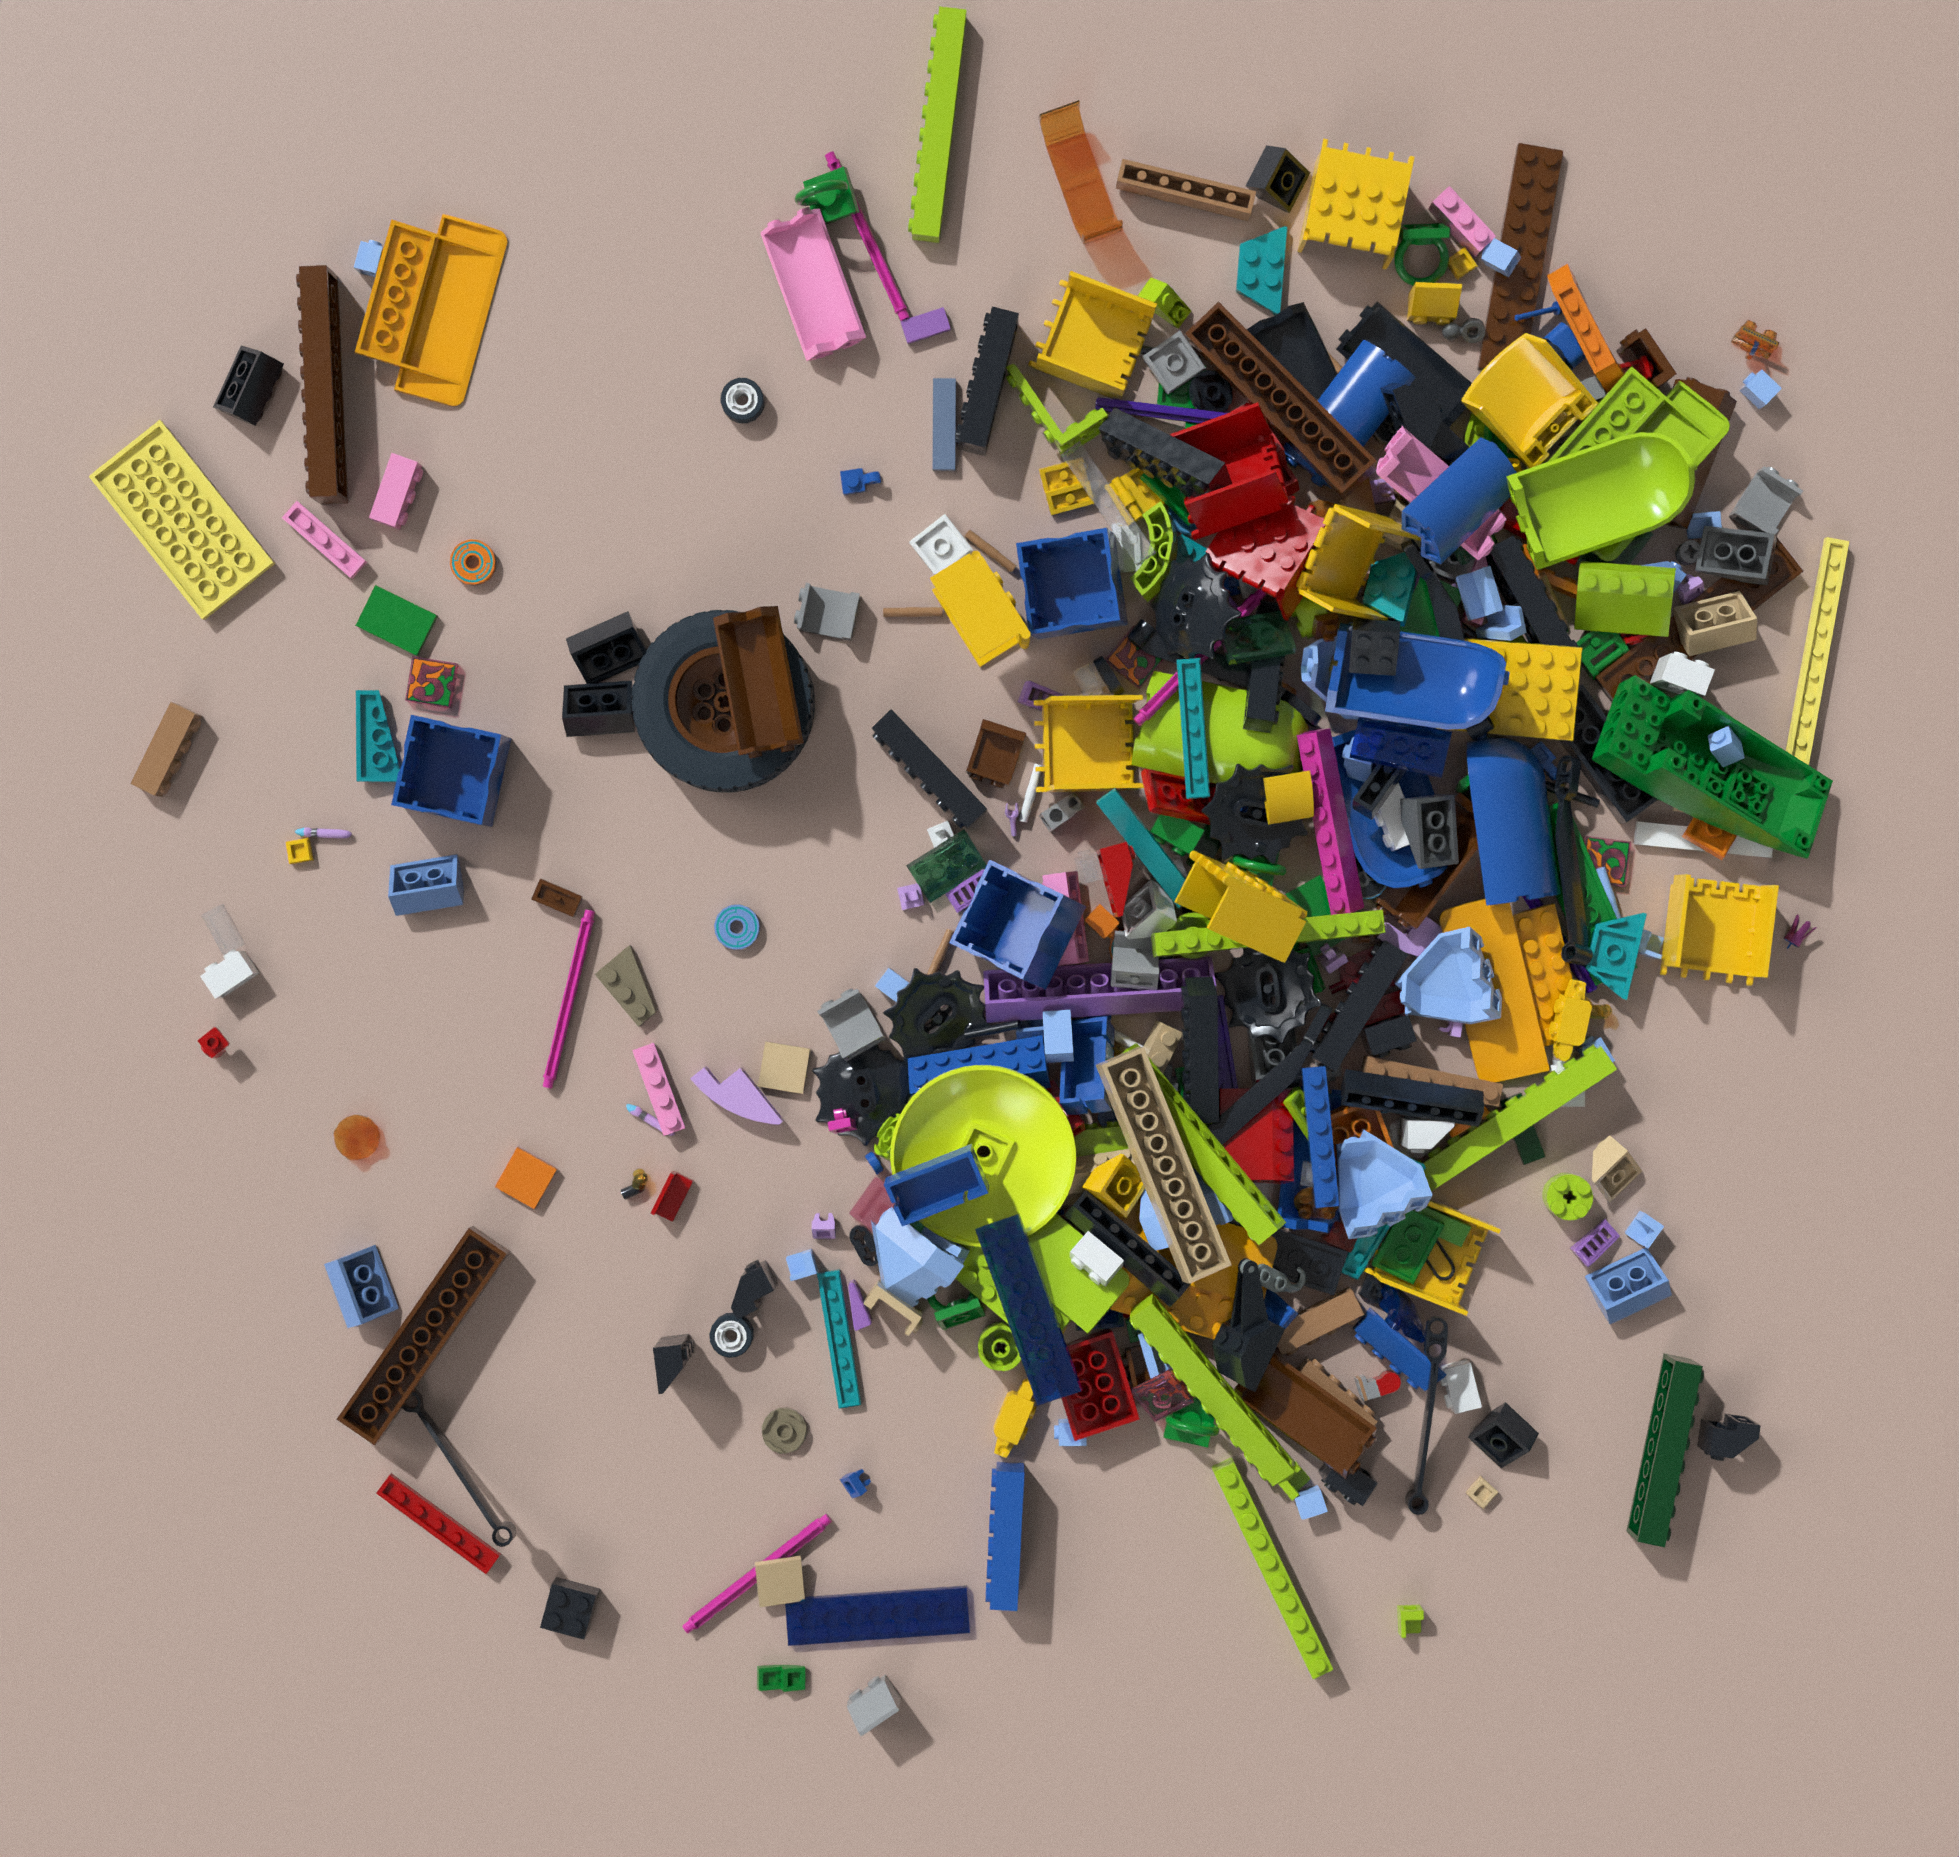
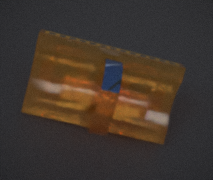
[1731,320,1780,360]

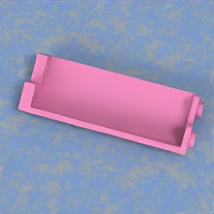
[760,207,866,361]
[1376,426,1506,561]

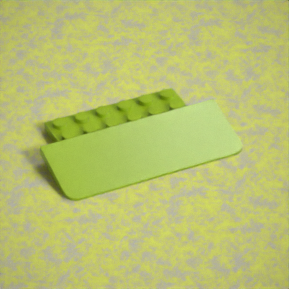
[1548,367,1730,561]
[955,1213,1130,1354]

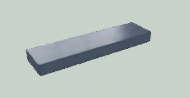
[932,378,956,471]

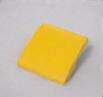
[1038,457,1095,515]
[1263,770,1314,825]

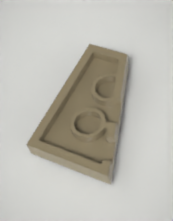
[595,945,657,1027]

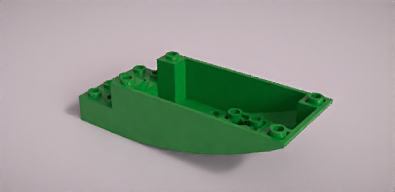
[1592,675,1833,859]

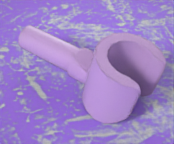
[1005,803,1019,836]

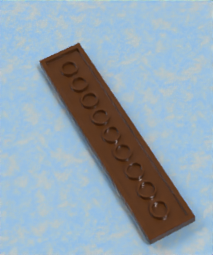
[1477,143,1563,370]
[1595,535,1803,702]

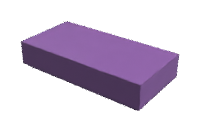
[900,307,951,344]

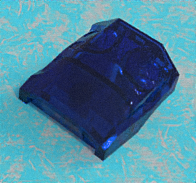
[1379,1284,1425,1343]

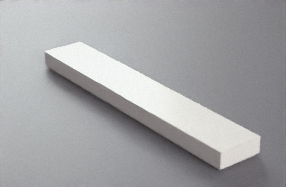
[1634,822,1773,858]

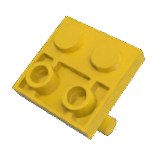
[1104,468,1165,527]

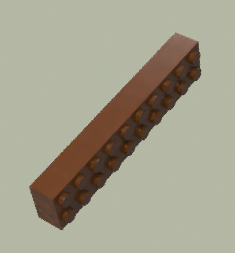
[296,265,348,505]
[1185,301,1377,500]
[336,1226,511,1445]

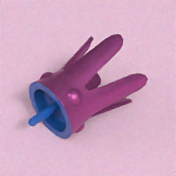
[1784,914,1817,949]

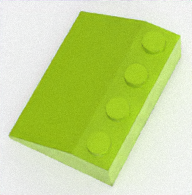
[1574,561,1676,637]

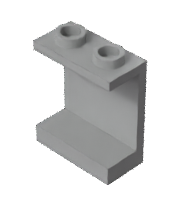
[1729,466,1803,535]
[794,583,861,641]
[1111,931,1159,990]
[817,989,886,1061]

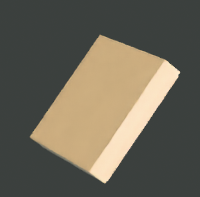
[758,1041,810,1094]
[755,1556,805,1607]

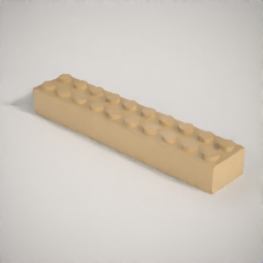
[1096,1047,1231,1284]

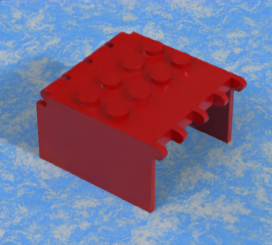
[1170,402,1289,540]
[1205,495,1326,621]

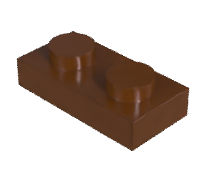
[531,878,583,917]

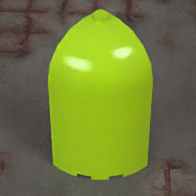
[1506,432,1697,570]
[1131,671,1309,784]

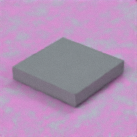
[1142,331,1206,395]

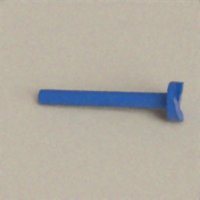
[1515,301,1562,321]

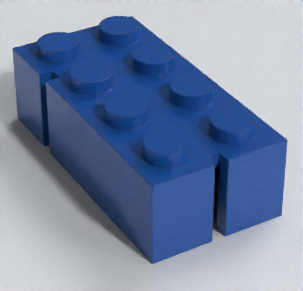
[1059,1016,1115,1115]
[884,1144,989,1227]

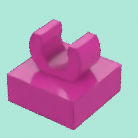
[828,1108,857,1134]

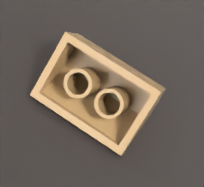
[1673,591,1757,656]

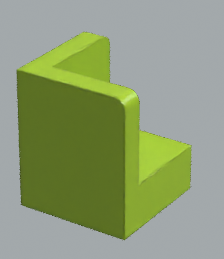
[1278,1461,1310,1501]
[1397,1605,1424,1638]

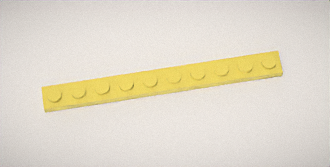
[1786,537,1849,765]

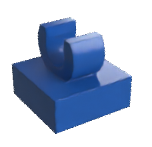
[839,1469,871,1498]

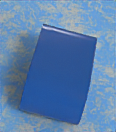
[1543,322,1586,370]

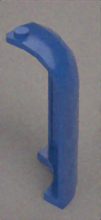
[1325,623,1510,730]
[1332,720,1448,888]
[1467,733,1561,906]

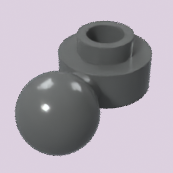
[1442,318,1485,343]

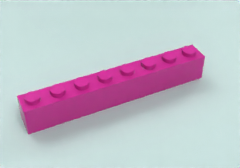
[1297,728,1364,915]

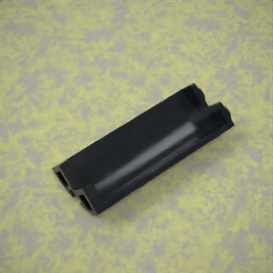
[1336,301,1472,427]
[1247,302,1338,401]

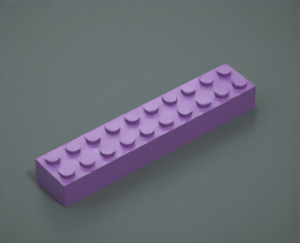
[983,956,1217,1023]

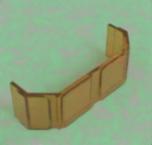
[1039,100,1123,245]

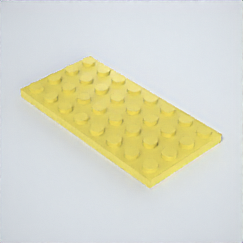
[89,420,275,620]

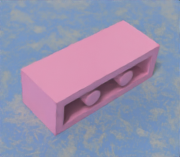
[1428,186,1496,259]
[369,453,423,530]

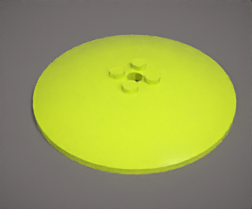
[890,1065,1076,1247]

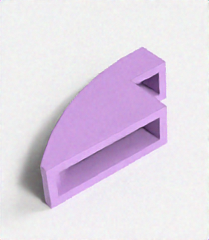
[1375,916,1442,957]
[690,1066,784,1125]

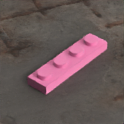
[282,501,367,579]
[632,1043,685,1136]

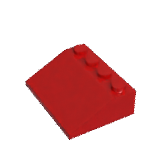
[1096,842,1136,917]
[1219,1088,1294,1184]
[1047,1328,1140,1441]

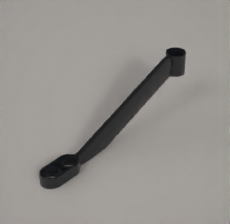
[1401,538,1495,740]
[1126,619,1322,727]
[1555,755,1593,967]
[1207,1003,1333,1145]
[1405,1316,1448,1515]
[402,1389,517,1547]

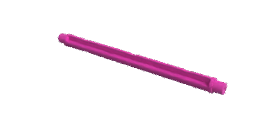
[825,151,910,321]
[1133,589,1266,726]
[542,909,595,1089]
[682,1514,832,1634]

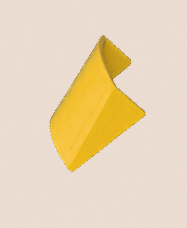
[1461,333,1599,468]

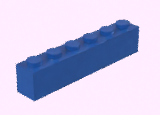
[1301,1066,1339,1208]

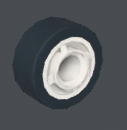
[720,378,765,423]
[709,1313,754,1358]

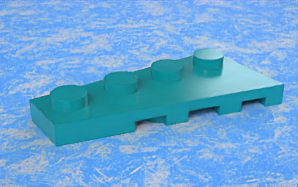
[356,690,400,782]

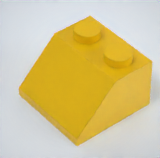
[1407,282,1462,326]
[1083,1154,1145,1218]

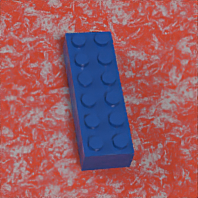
[908,1035,1051,1097]
[985,1462,1025,1611]

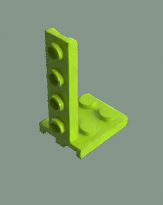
[1006,364,1108,458]

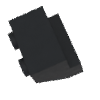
[731,1260,778,1320]
[1697,1413,1761,1461]

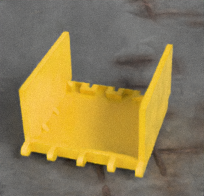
[1297,138,1415,269]
[1028,271,1157,400]
[1296,504,1421,621]
[930,551,1031,667]
[1034,695,1144,792]
[1174,851,1307,963]
[1660,874,1779,986]
[1364,1199,1501,1316]

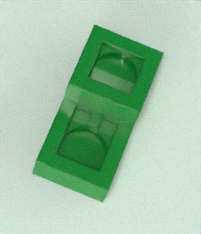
[757,1665,805,1692]

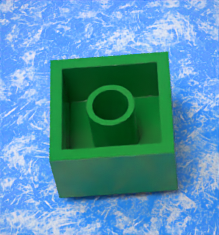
[1149,814,1204,857]

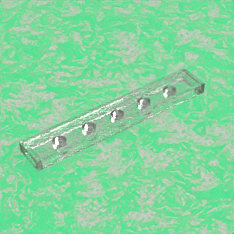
[1061,441,1156,566]

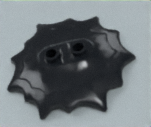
[1150,553,1242,660]
[1202,764,1308,864]
[1214,948,1322,1044]
[883,968,991,1063]
[812,1044,910,1146]

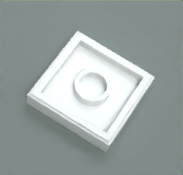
[909,514,973,575]

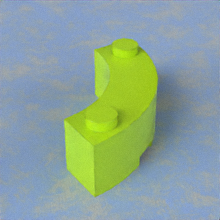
[1130,501,1178,602]

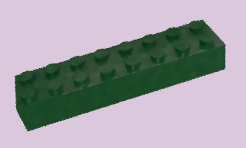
[1626,1353,1704,1548]

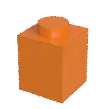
[1084,904,1120,939]

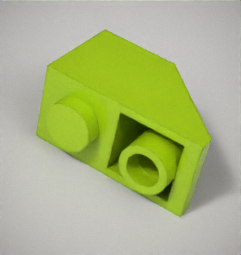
[1137,277,1192,329]

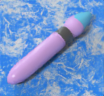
[295,827,352,839]
[626,1104,675,1136]

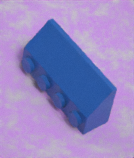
[1353,1308,1447,1391]

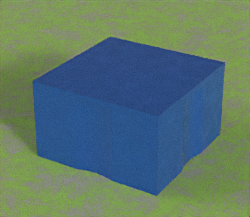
[1016,528,1128,639]
[391,715,512,827]
[949,860,1086,990]

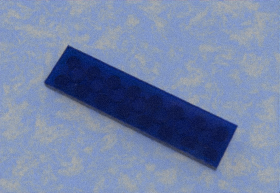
[975,1213,1082,1405]
[785,1585,970,1646]

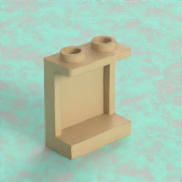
[864,1279,924,1336]

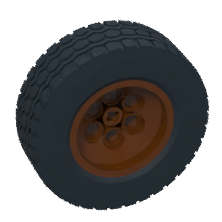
[631,610,815,793]

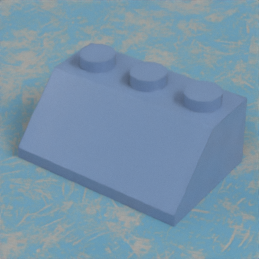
[388,854,464,916]
[324,1245,399,1328]
[1585,1248,1672,1324]

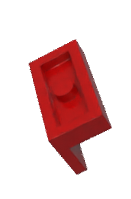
[650,1170,694,1222]

